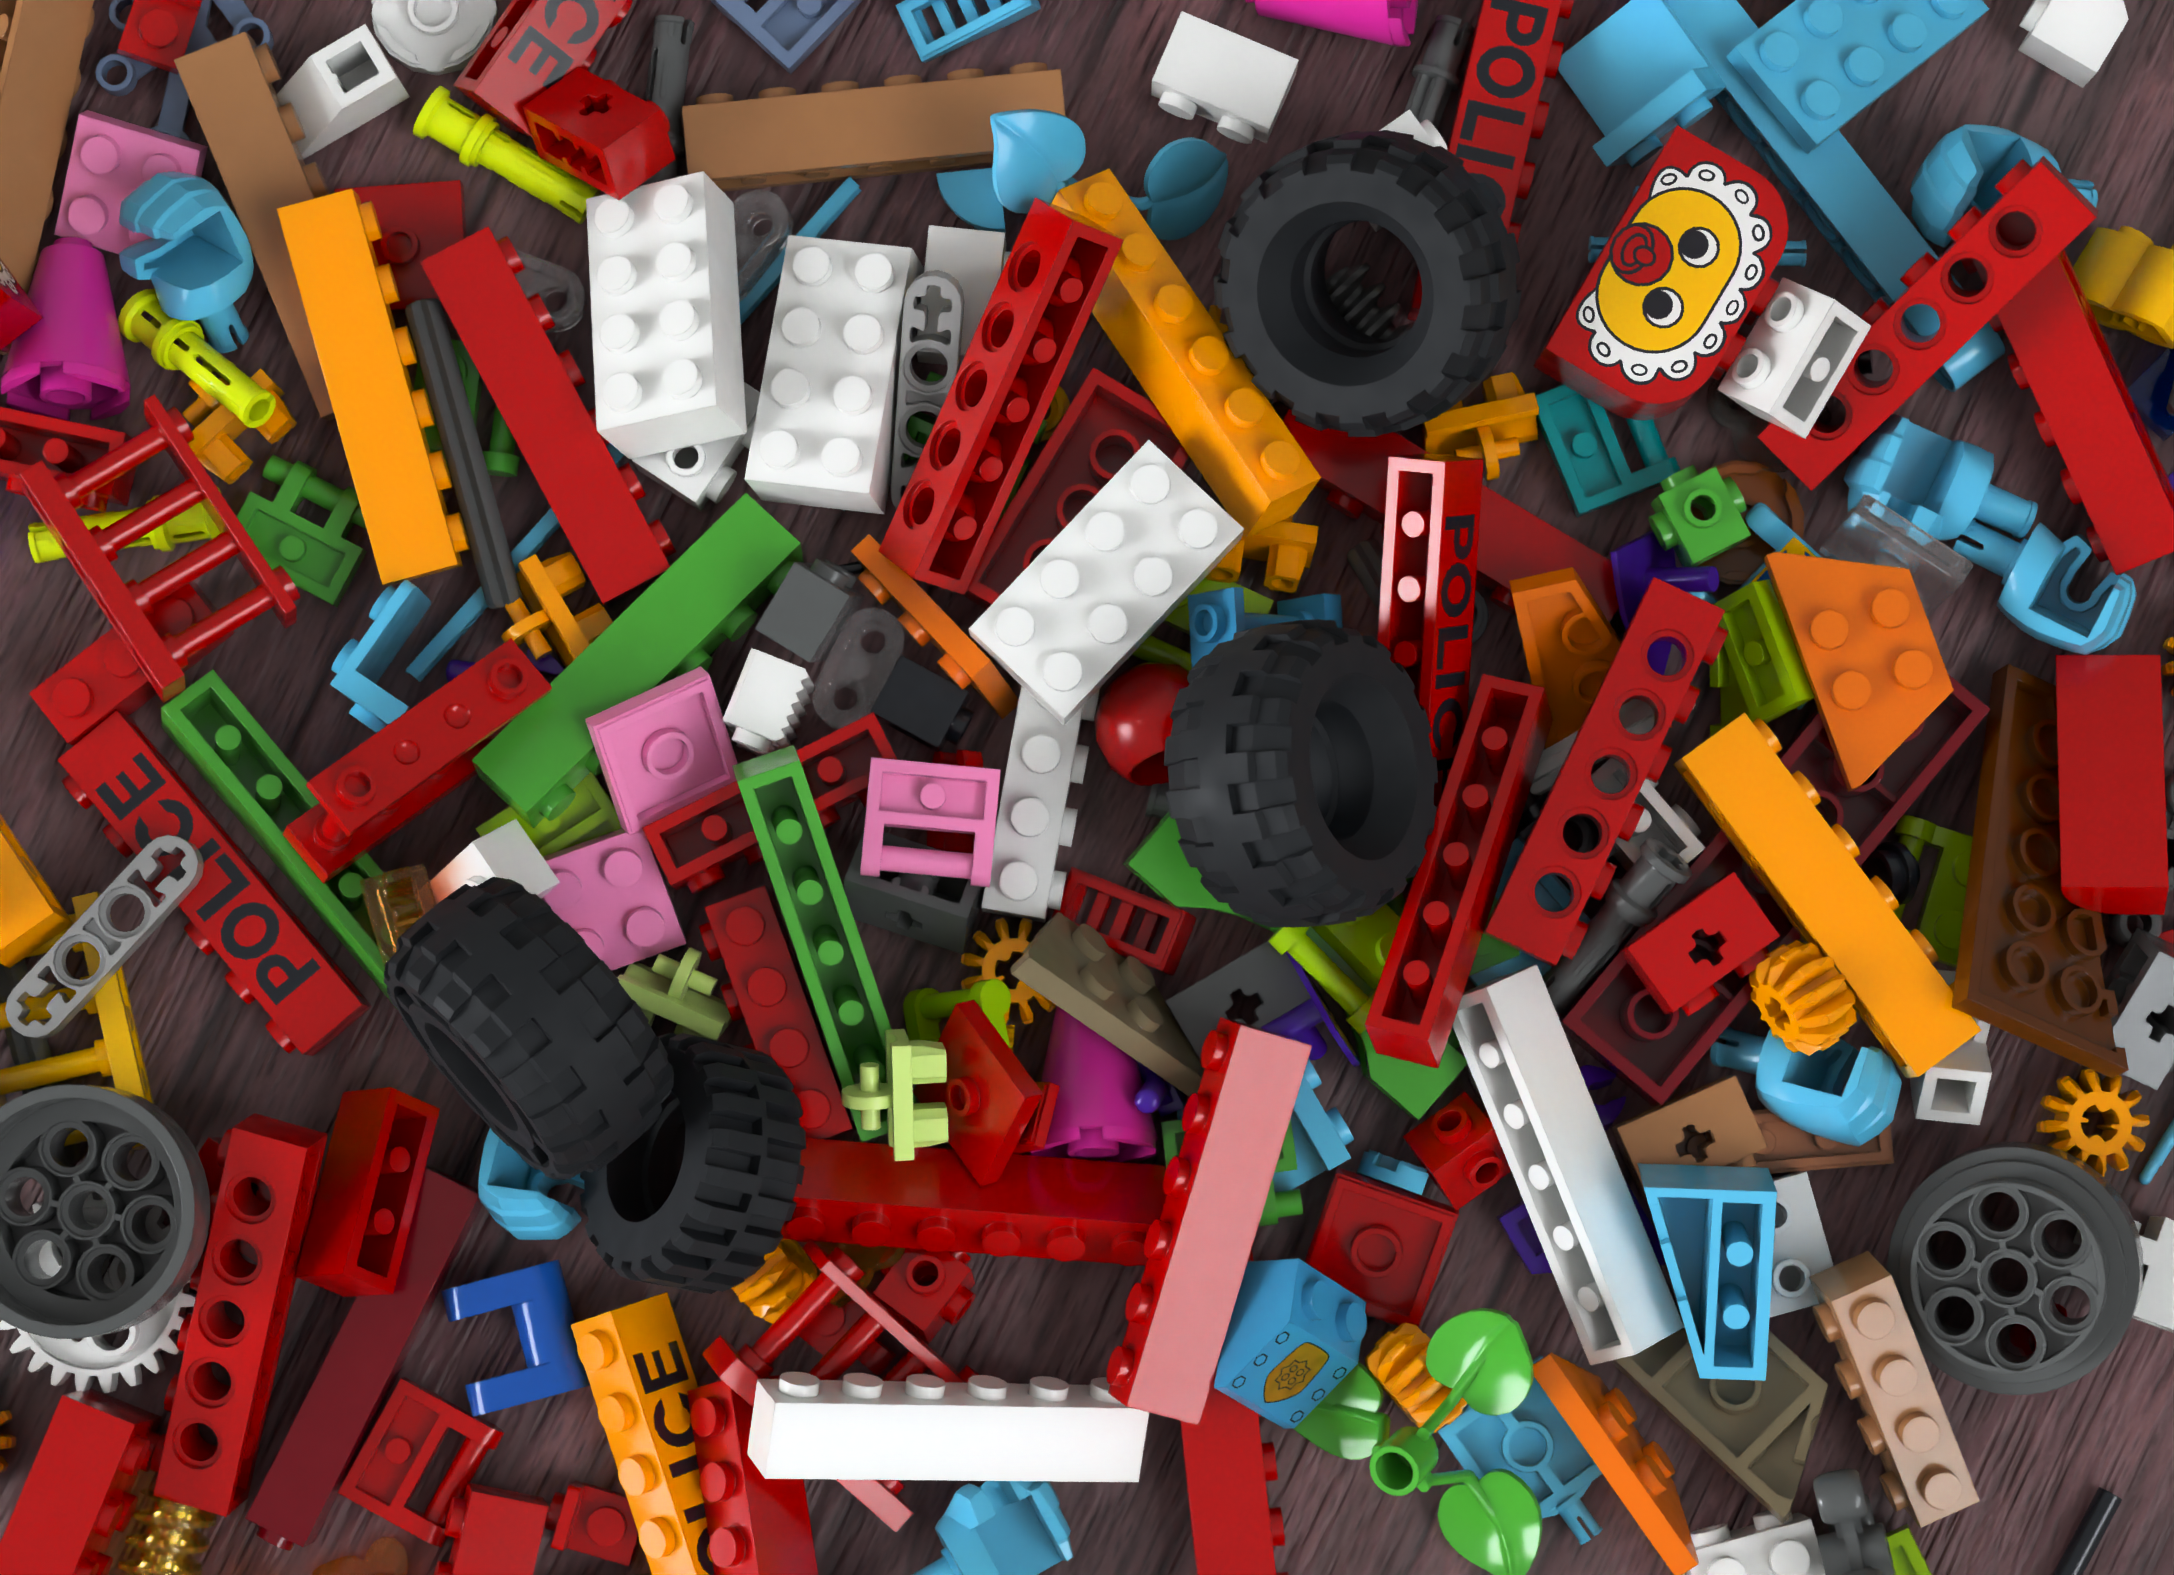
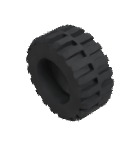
[580,1033,806,1294]

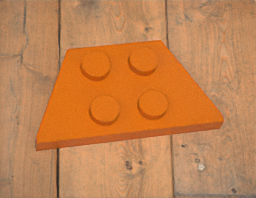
[1763,552,1954,792]
[1533,1352,1699,1575]

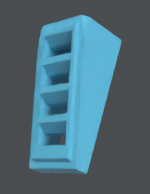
[895,0,1041,63]

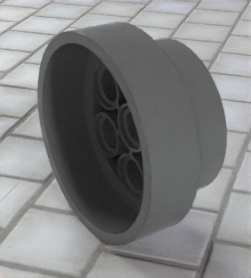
[0,1085,210,1339]
[1887,1142,2144,1395]

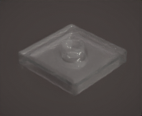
[1818,494,1974,618]

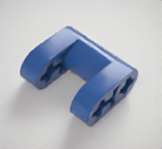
[441,1259,590,1417]

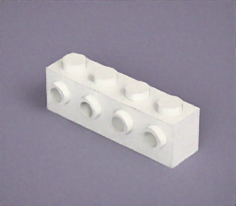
[981,686,1100,923]

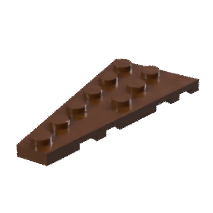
[1952,664,2129,1078]

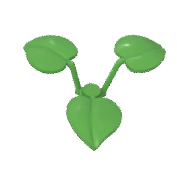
[1293,1308,1542,1575]

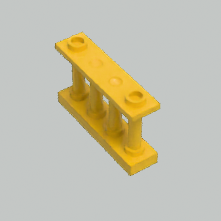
[0,891,154,1150]

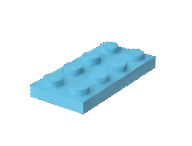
[1726,0,1989,154]

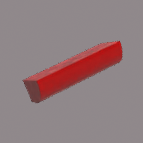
[2055,655,2169,915]

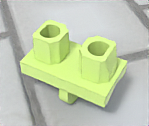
[617,947,732,1041]
[841,1029,949,1161]

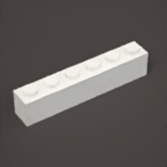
[1453,964,1684,1365]
[747,1372,1149,1482]

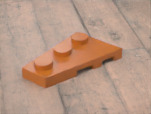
[851,534,1019,720]
[1509,567,1672,749]

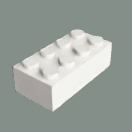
[586,171,747,459]
[744,235,924,515]
[969,440,1244,725]

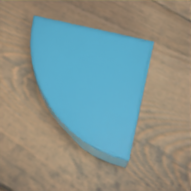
[936,168,1006,233]
[1357,1150,1429,1195]

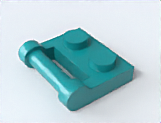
[1536,385,1681,518]

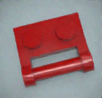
[337,1377,505,1547]

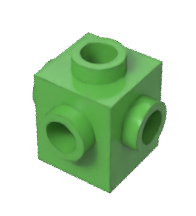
[1648,465,1751,567]

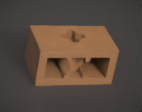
[1610,1075,1768,1199]

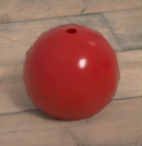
[1094,662,1189,786]

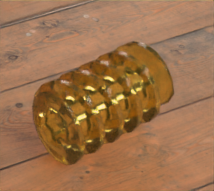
[118,1489,217,1575]

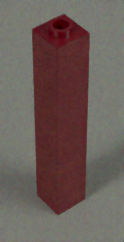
[245,1166,483,1551]

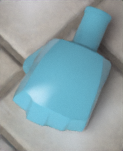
[1910,124,2098,247]
[119,171,254,353]
[1843,414,2038,548]
[1951,519,2137,655]
[1710,1026,1902,1147]
[478,1128,584,1240]
[912,1481,1074,1575]

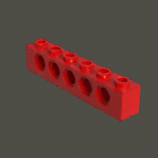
[1757,156,2098,491]
[878,197,1124,595]
[1483,577,1729,967]
[151,1113,328,1517]

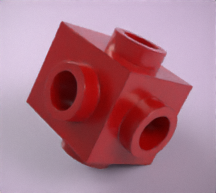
[1403,1092,1511,1211]
[872,1247,976,1345]

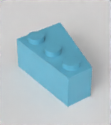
[1637,1163,1777,1381]

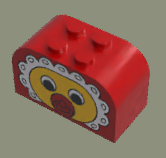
[1533,125,1788,420]

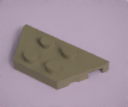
[1010,912,1204,1097]
[1610,1314,1828,1523]

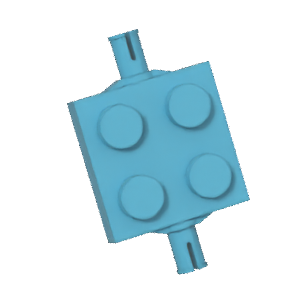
[1437,1355,1603,1545]

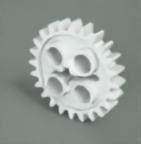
[0,1192,196,1393]

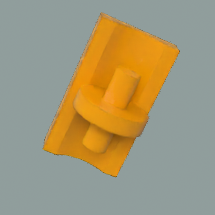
[182,368,297,485]
[1422,372,1539,481]
[1205,512,1319,593]
[501,552,613,668]

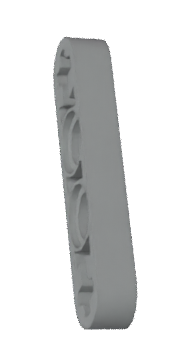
[891,270,964,509]
[5,835,204,1039]

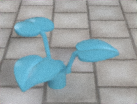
[990,109,1229,240]

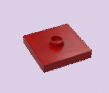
[334,180,467,314]
[913,1000,1043,1186]
[1304,1167,1459,1327]

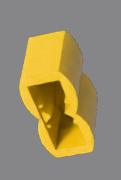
[2073,226,2174,349]

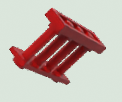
[19,394,300,703]
[282,638,552,884]
[702,1239,979,1532]

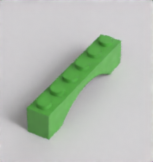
[1123,811,1468,1120]

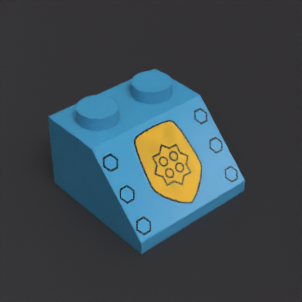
[1214,1258,1367,1429]

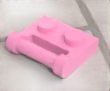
[860,757,1001,887]

